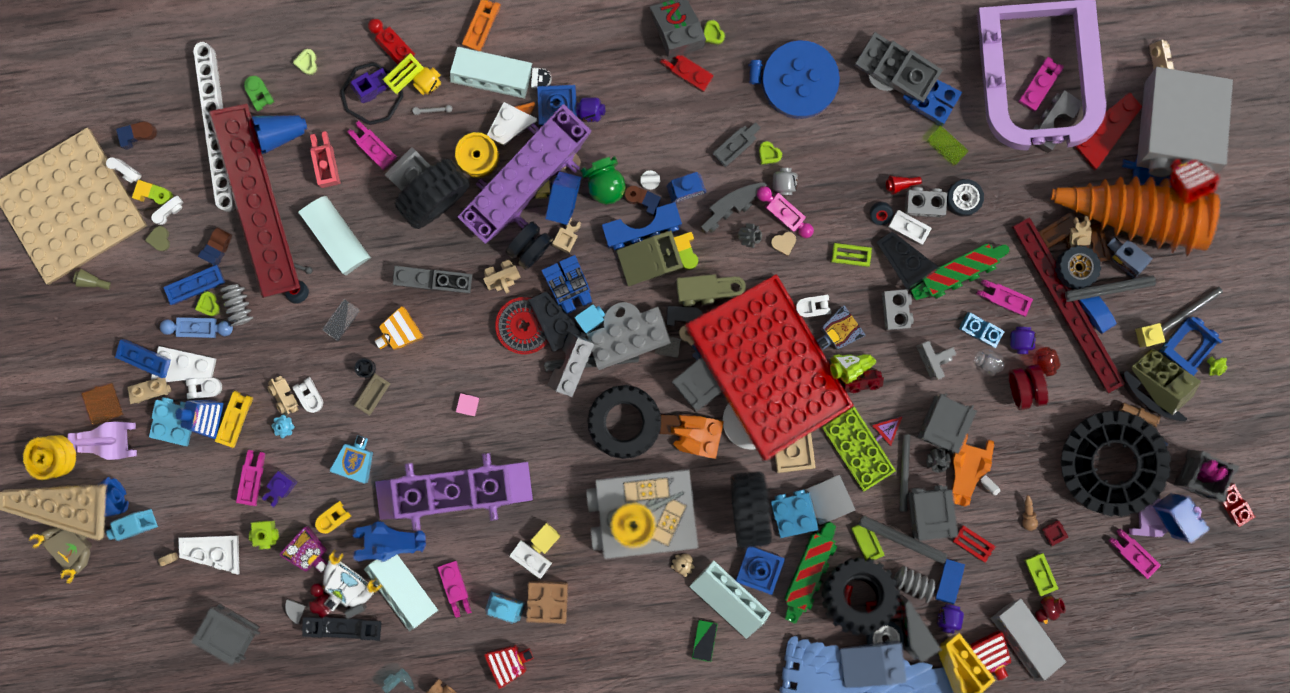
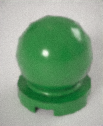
[580,156,626,205]

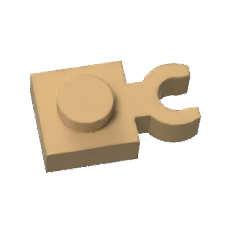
[1069,216,1092,247]
[552,218,581,254]

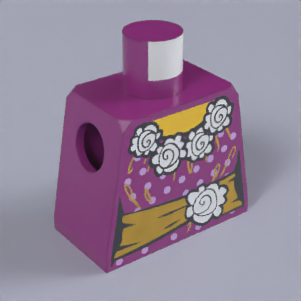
[279,526,328,573]

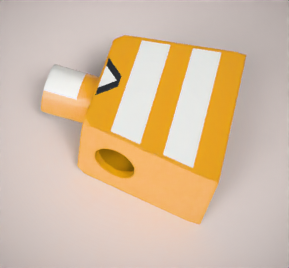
[375,306,424,350]

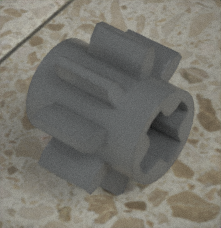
[738,223,762,248]
[926,449,951,473]

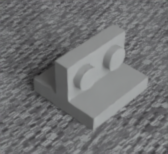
[385,147,430,191]
[916,341,956,381]

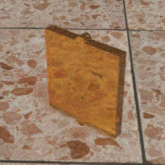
[82,383,123,425]

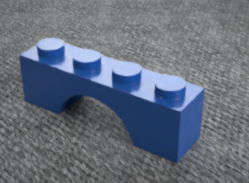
[602,202,682,250]

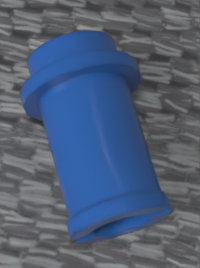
[748,60,763,85]

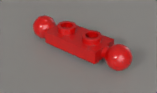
[368,19,421,73]

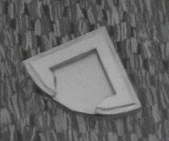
[286,599,306,624]

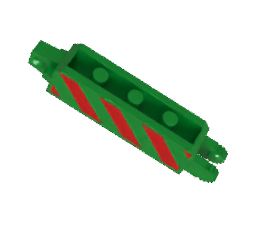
[910,244,1010,301]
[784,522,837,624]

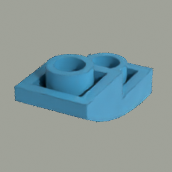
[959,312,1005,348]

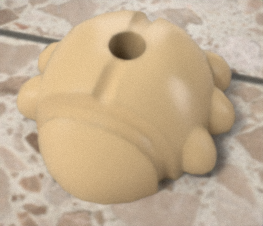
[671,554,695,577]

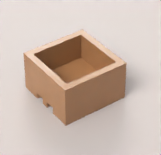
[527,581,568,624]

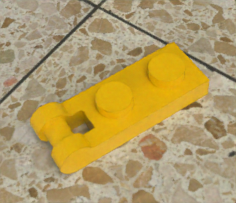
[215,391,253,448]

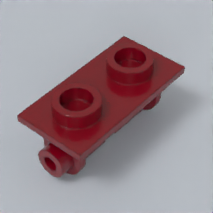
[843,369,884,393]

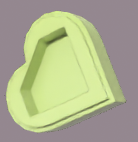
[293,49,317,75]

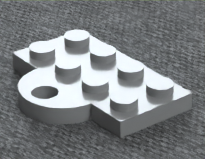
[587,302,671,370]

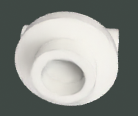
[640,171,660,190]

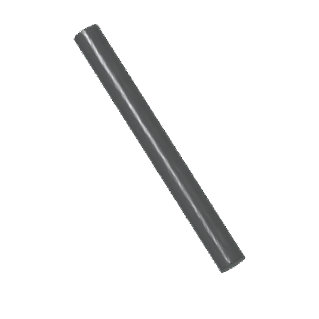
[1161,287,1223,333]
[899,434,910,512]

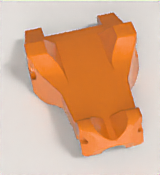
[952,433,994,507]

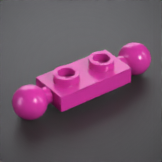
[757,186,814,238]

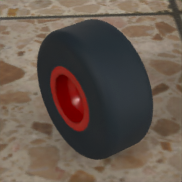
[870,202,893,225]
[285,281,309,304]

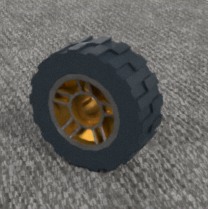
[1055,245,1101,289]

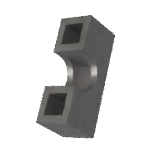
[1032,90,1082,153]
[548,332,594,397]

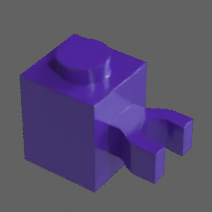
[262,470,298,507]

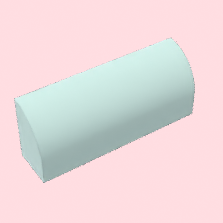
[450,47,532,98]
[299,196,371,275]
[364,555,438,632]
[689,561,771,639]

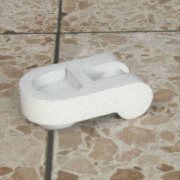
[106,158,142,183]
[152,196,183,225]
[796,295,831,318]
[293,377,323,413]
[186,378,222,399]

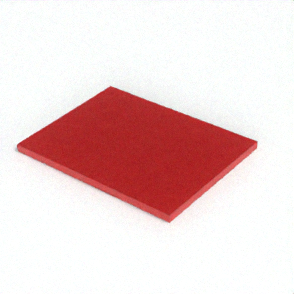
[684,274,854,461]

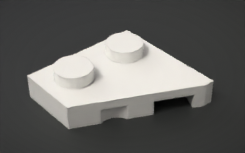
[487,102,537,145]

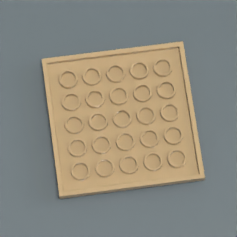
[0,128,147,285]

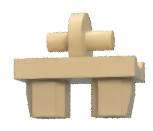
[483,260,521,294]

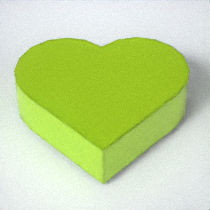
[703,20,725,45]
[759,141,782,165]
[195,291,220,316]

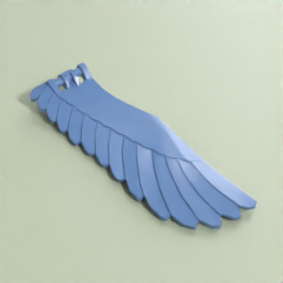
[779,636,954,693]

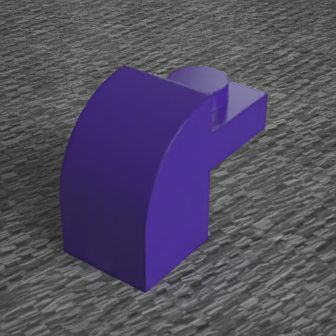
[350,68,392,103]

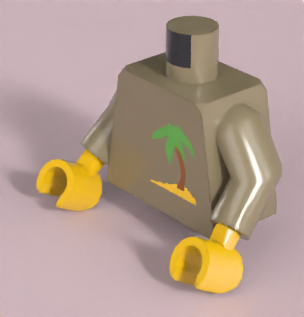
[29,527,92,584]

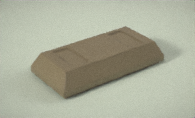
[354,373,391,416]

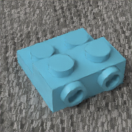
[149,397,191,446]

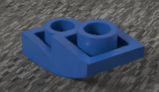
[1078,296,1117,334]
[935,559,965,604]

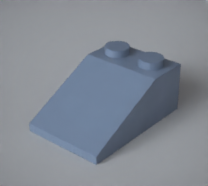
[840,640,907,688]

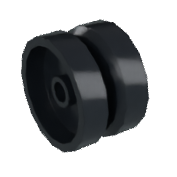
[505,221,553,270]

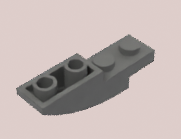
[701,182,767,234]
[392,266,472,293]

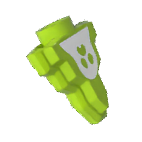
[830,354,876,384]

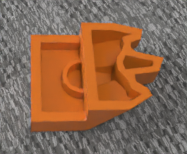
[671,414,724,459]

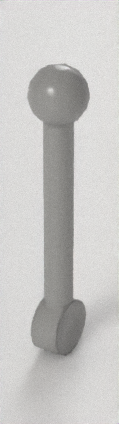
[413,105,452,115]

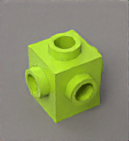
[249,520,279,549]

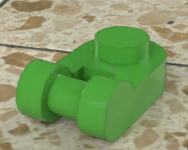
[244,76,275,111]

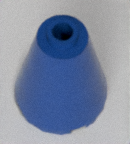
[252,115,307,154]
[98,477,129,517]

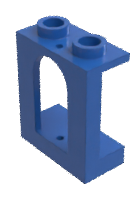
[1158,316,1223,376]

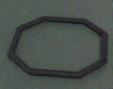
[340,62,404,125]

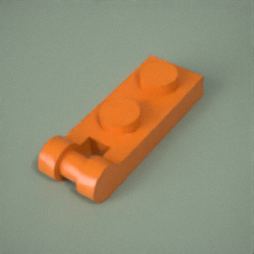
[462,0,501,52]

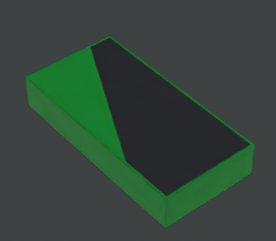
[692,620,718,662]

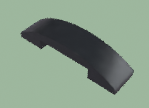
[1119,371,1187,421]
[302,617,382,641]

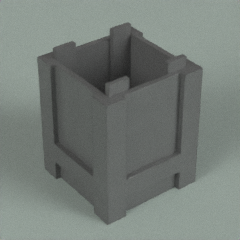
[672,357,722,412]
[917,393,977,454]
[1174,450,1239,502]
[908,485,958,541]
[191,604,261,666]

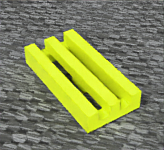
[382,53,424,94]

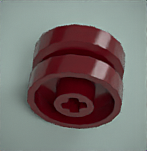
[1009,364,1048,411]

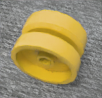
[455,132,499,178]
[23,435,76,480]
[612,503,655,548]

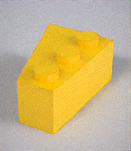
[938,633,995,693]

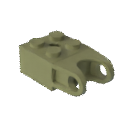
[676,274,746,307]

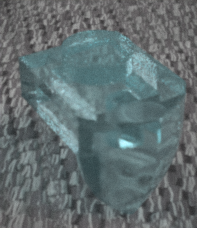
[382,668,415,693]

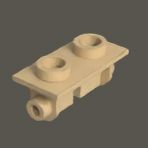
[1149,40,1174,69]
[267,376,299,417]
[128,377,171,404]

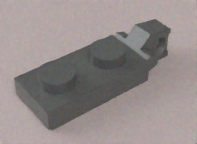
[713,122,761,168]

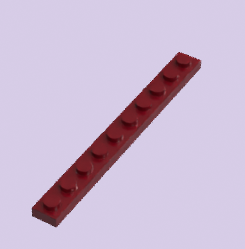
[1012,217,1125,393]

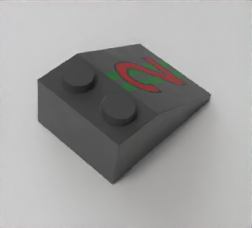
[649,0,706,59]
[899,595,941,663]

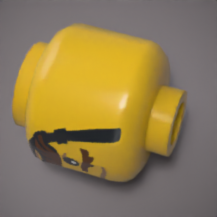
[413,67,441,95]

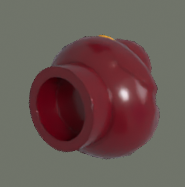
[308,583,331,617]
[1035,596,1066,624]

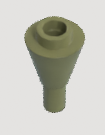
[73,269,111,290]

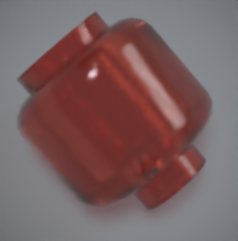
[1032,347,1061,377]

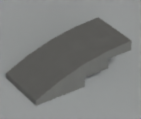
[854,32,943,103]

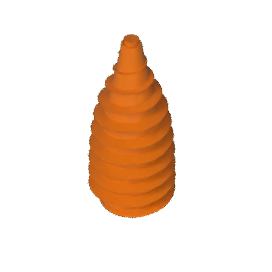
[1050,176,1220,256]

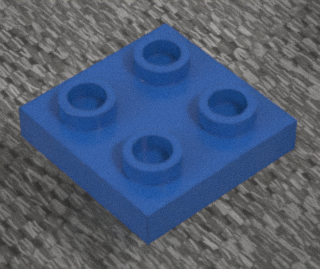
[537,85,577,126]
[736,547,785,595]

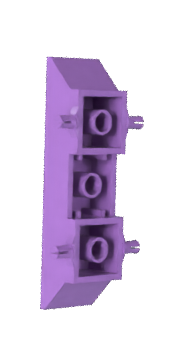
[458,104,592,244]
[375,453,533,530]

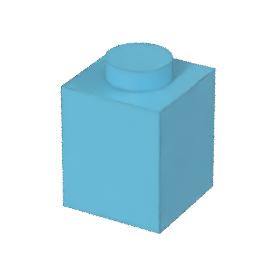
[574,305,605,334]

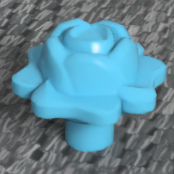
[272,415,295,438]

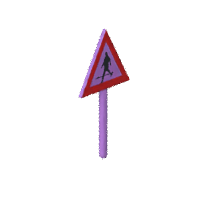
[872,416,903,446]

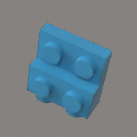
[771,489,819,538]

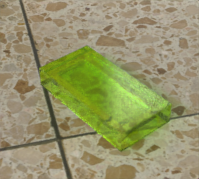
[927,125,969,165]

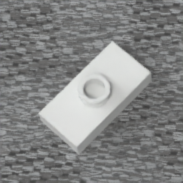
[888,210,932,246]
[510,540,552,579]

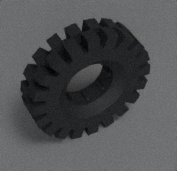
[1061,411,1171,517]

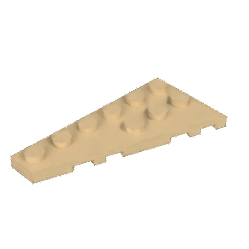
[0,485,106,540]

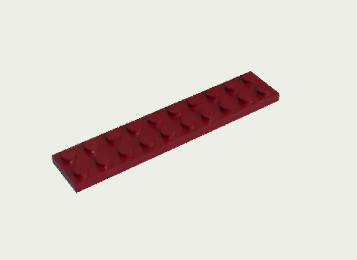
[209,104,300,298]

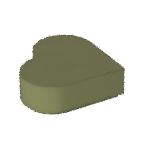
[145,226,170,252]

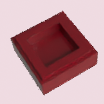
[1041,520,1069,546]

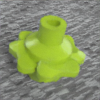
[1207,357,1227,376]

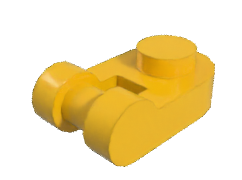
[315,501,352,534]

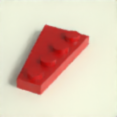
[1074,92,1142,170]

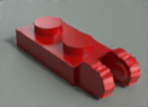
[660,55,714,93]

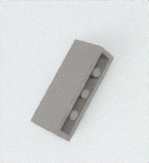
[991,599,1066,681]

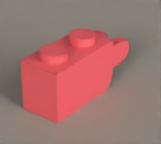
[310,131,340,188]

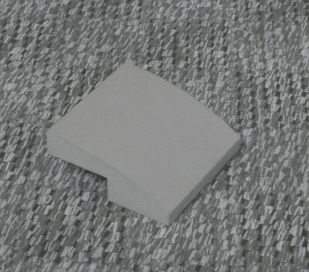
[804,475,855,525]

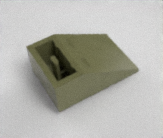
[617,231,683,287]
[1132,348,1201,415]

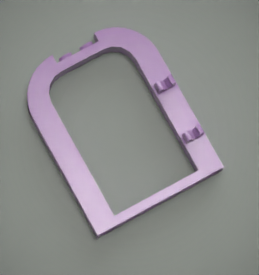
[977,0,1106,150]

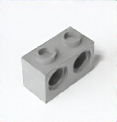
[905,187,947,218]
[882,289,914,331]

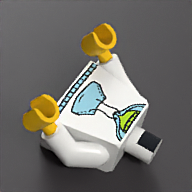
[323,550,382,611]

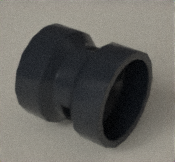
[354,358,376,378]

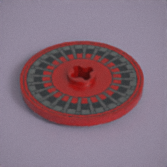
[495,297,547,355]

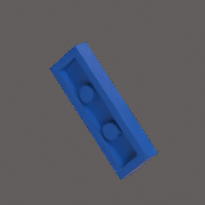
[163,265,225,305]
[115,339,171,378]

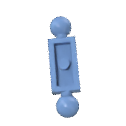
[160,318,233,338]

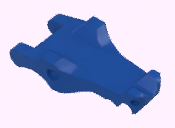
[353,522,426,562]

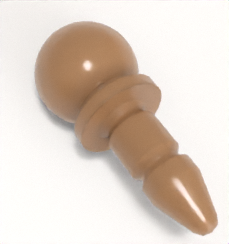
[1022,495,1038,531]

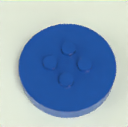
[762,41,839,119]

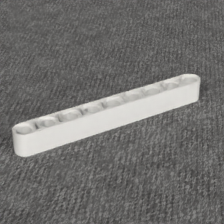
[194,42,236,212]

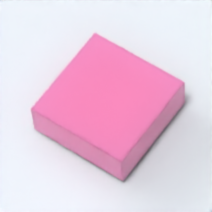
[456,393,480,416]

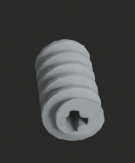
[220,284,253,327]
[893,566,935,603]

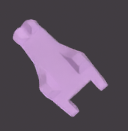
[67,422,137,460]
[1129,499,1202,537]

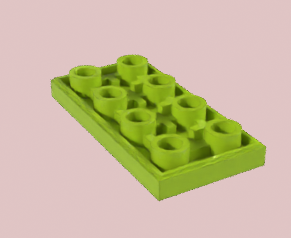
[822,406,896,492]

